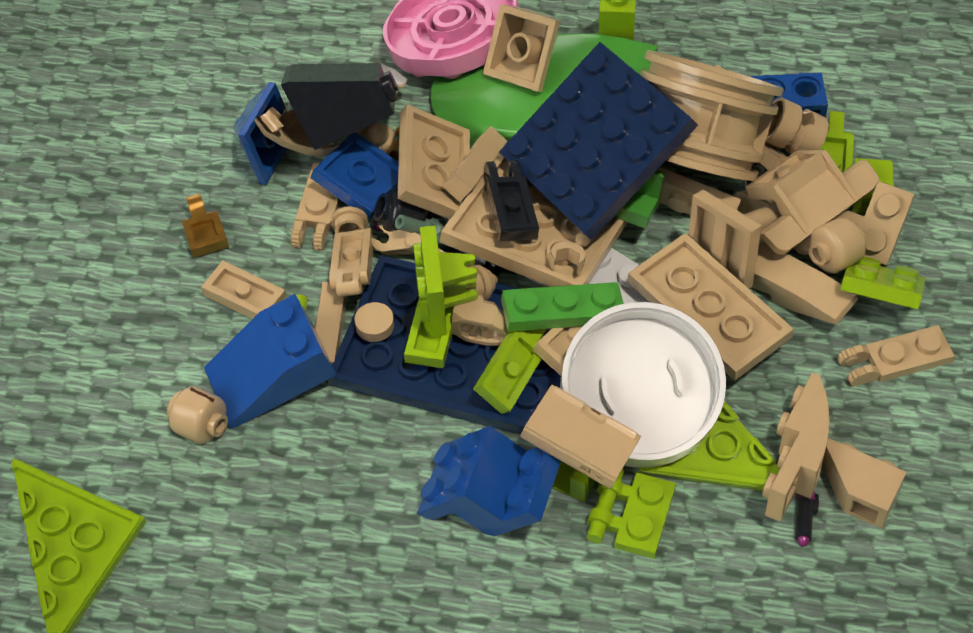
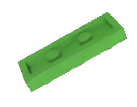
[501,282,624,332]

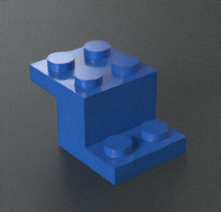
[417,426,561,537]

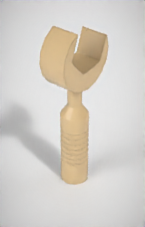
[549,230,591,274]

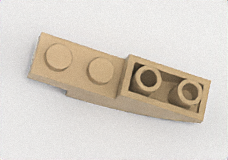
[762,372,830,522]

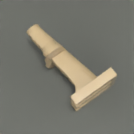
[688,189,809,289]

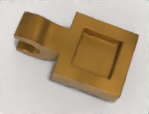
[182,193,229,258]

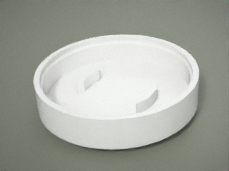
[560,302,726,468]

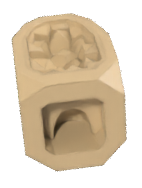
[452,294,509,346]

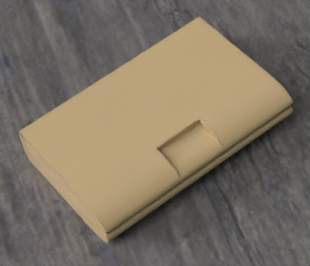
[520,385,641,489]

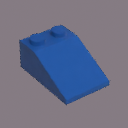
[204,294,337,429]

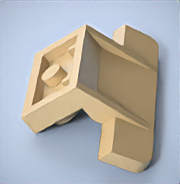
[745,150,879,254]

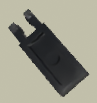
[484,160,539,242]

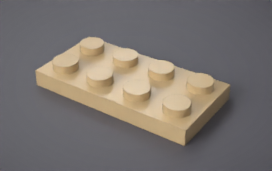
[628,233,794,381]

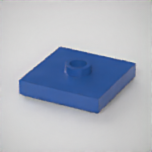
[310,132,399,219]

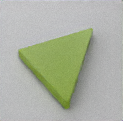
[638,400,797,495]
[11,458,146,633]

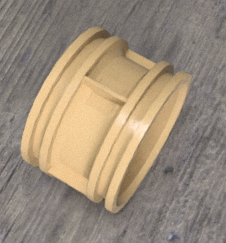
[639,50,784,181]

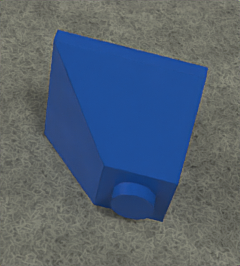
[233,82,287,185]

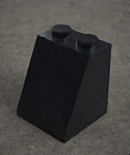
[281,63,399,150]

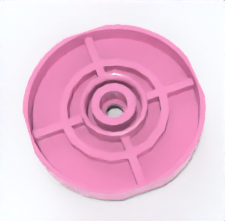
[383,0,519,79]

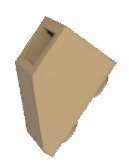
[822,438,907,529]

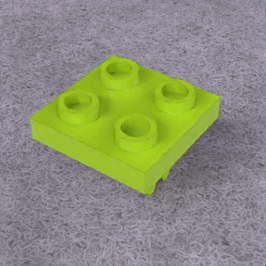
[413,225,478,337]

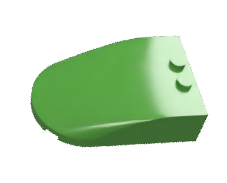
[431,33,658,148]

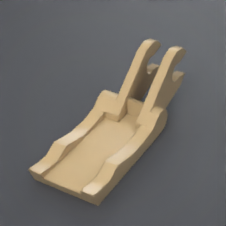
[371,225,467,267]

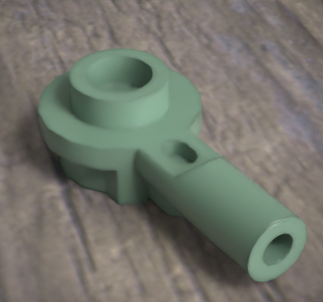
[395,215,450,251]

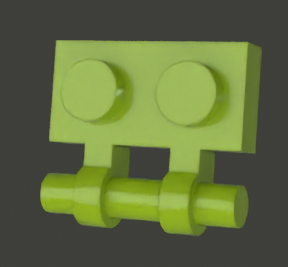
[586,469,676,559]

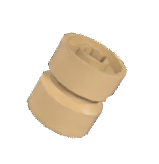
[765,97,829,154]

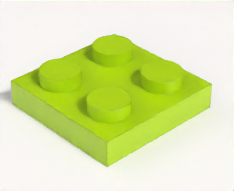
[840,257,926,310]

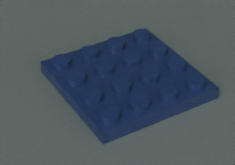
[499,42,698,240]

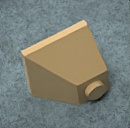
[483,4,560,92]

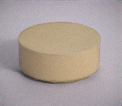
[354,302,394,342]

